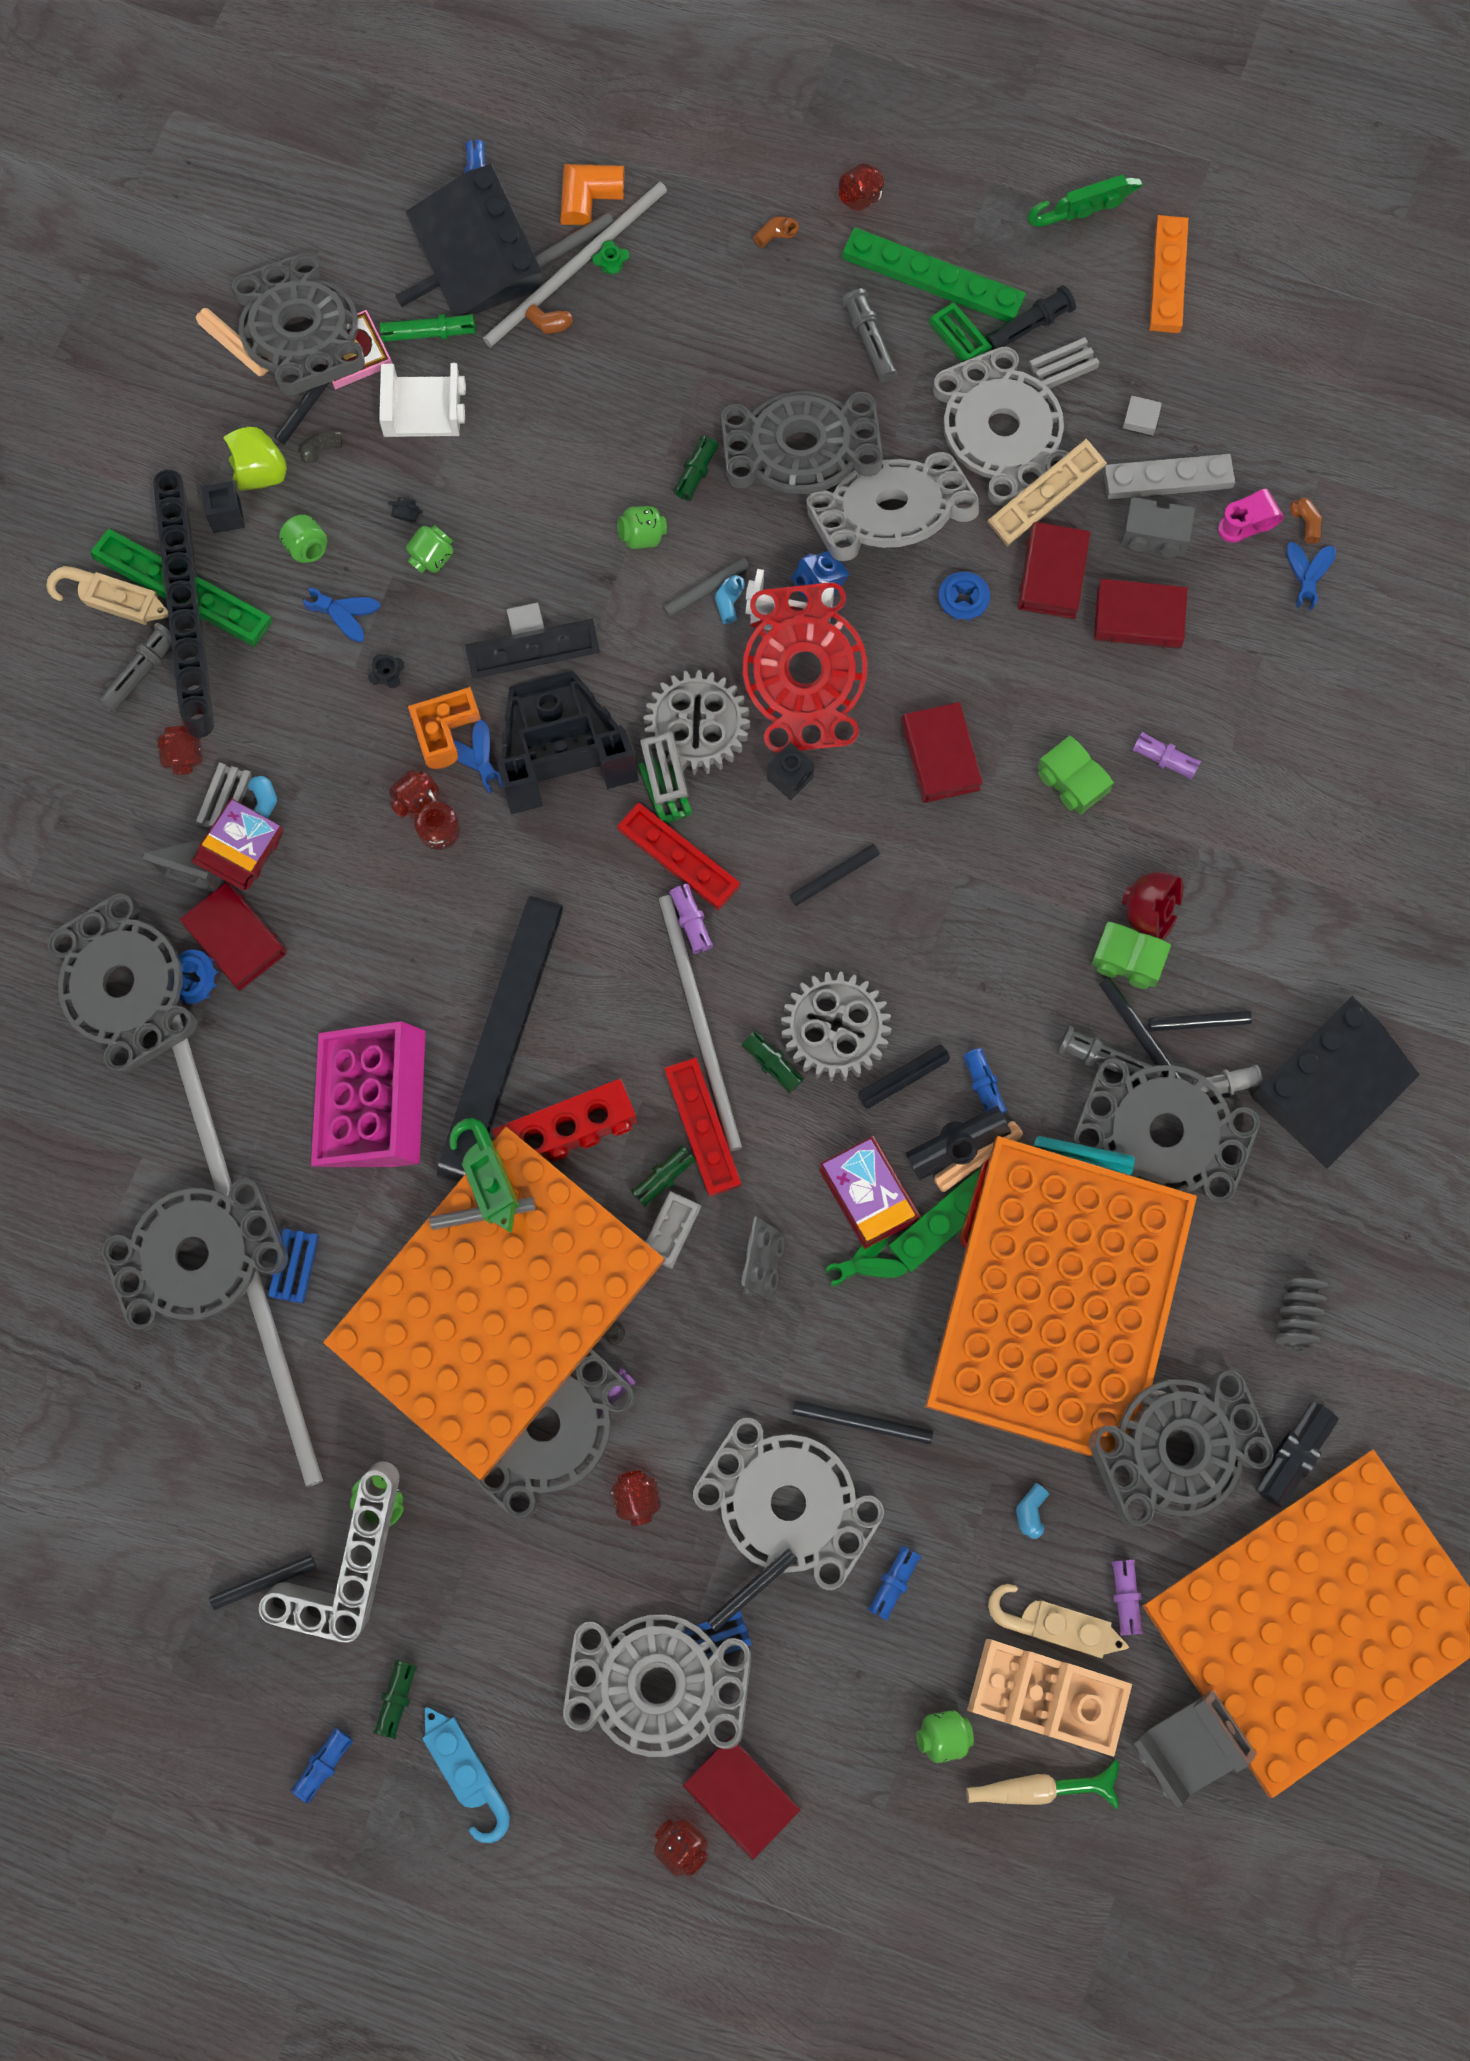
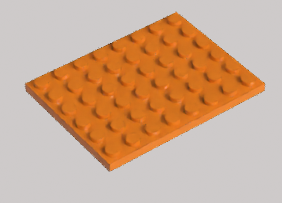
[323,1127,666,1480]
[925,1136,1197,1467]
[1142,1449,1470,1798]

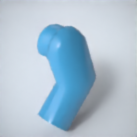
[715,575,745,624]
[248,776,277,818]
[1016,1483,1049,1539]

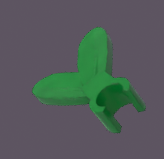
[824,1237,907,1287]

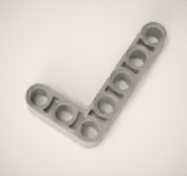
[259,1462,399,1643]

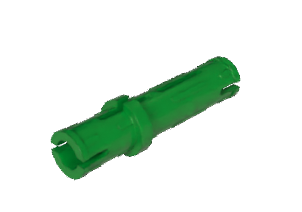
[380,314,476,343]

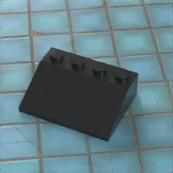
[406,163,542,316]
[1252,995,1420,1169]

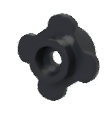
[388,497,423,522]
[368,654,405,688]

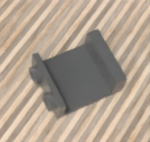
[1134,1690,1257,1808]

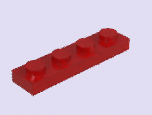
[617,802,740,911]
[664,1058,741,1197]

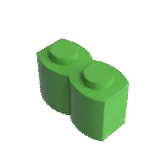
[1038,736,1114,815]
[1091,922,1171,989]

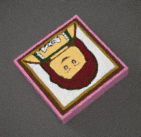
[323,310,392,390]

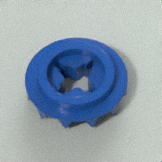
[938,572,990,622]
[179,950,219,1004]

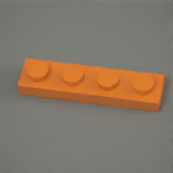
[1149,215,1189,333]

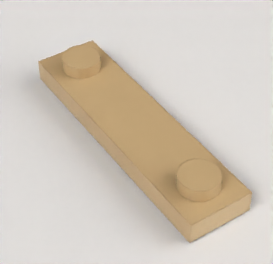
[987,439,1107,547]

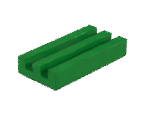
[928,302,992,363]
[638,754,692,824]

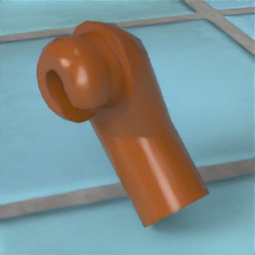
[753,217,799,248]
[525,304,573,334]
[1290,497,1322,544]

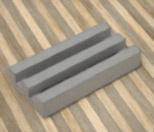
[1028,337,1100,389]
[640,731,689,805]
[196,762,252,829]

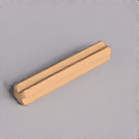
[196,308,269,376]
[933,1121,1023,1192]

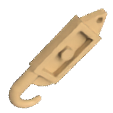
[46,566,168,625]
[988,1584,1129,1658]

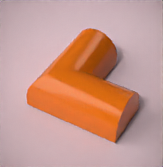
[560,164,625,225]
[408,687,481,769]

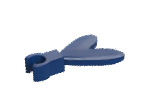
[1286,542,1336,611]
[303,588,380,643]
[453,720,503,793]

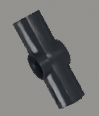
[906,1105,1012,1180]
[1255,1401,1339,1508]

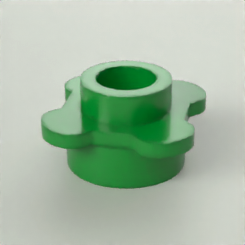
[592,241,629,275]

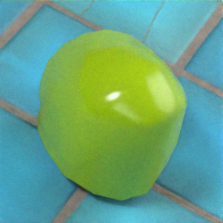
[223,427,287,492]

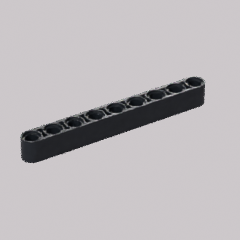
[153,469,214,738]
[437,895,563,1182]

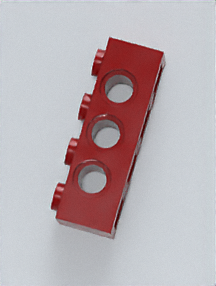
[492,1078,637,1162]

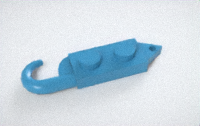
[422,1707,510,1843]

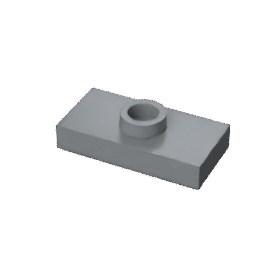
[646,1191,702,1269]

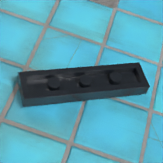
[465,618,600,679]

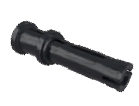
[985,285,1076,351]

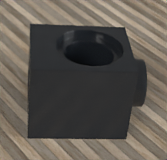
[201,481,245,533]
[767,742,814,800]

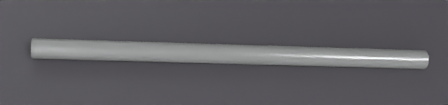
[483,182,667,348]
[659,895,742,1151]

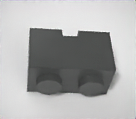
[1121,497,1195,558]

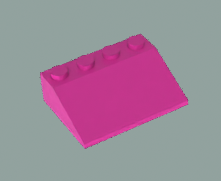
[311,1021,426,1167]

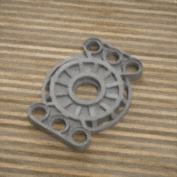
[933,347,1068,507]
[806,452,979,561]
[693,1418,884,1590]
[563,1615,751,1758]

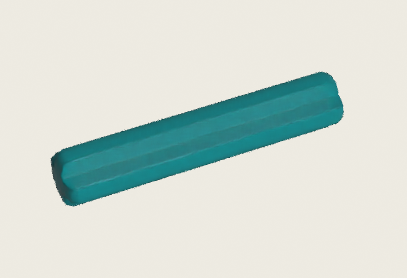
[1033,1136,1135,1176]

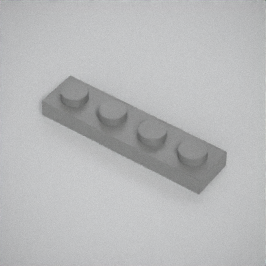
[1103,454,1235,500]

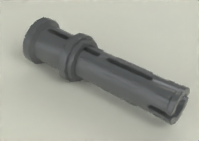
[841,288,898,383]
[97,623,172,713]
[1057,1025,1162,1082]

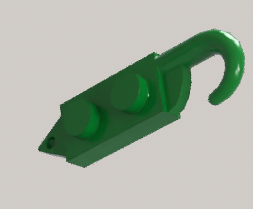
[1027,174,1143,227]
[449,1118,520,1233]

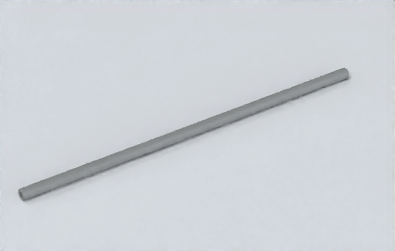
[172,1005,323,1487]

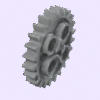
[644,670,750,775]
[781,972,891,1081]

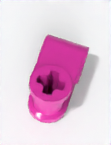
[1218,489,1284,543]

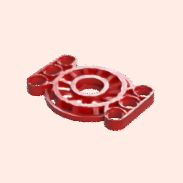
[743,582,868,753]

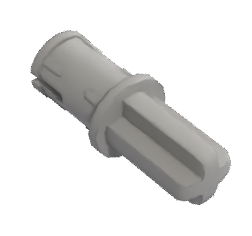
[1193,1065,1263,1098]

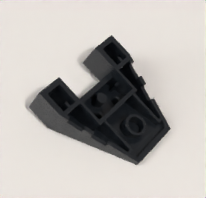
[498,671,639,815]

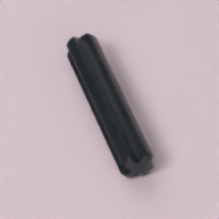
[858,1045,950,1109]

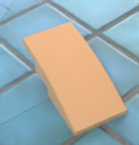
[967,1639,1132,1757]

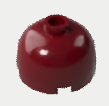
[1122,871,1184,940]

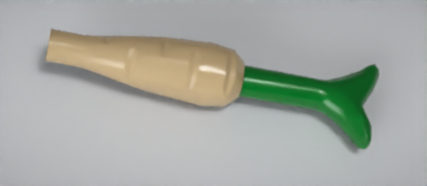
[966,1759,1119,1809]

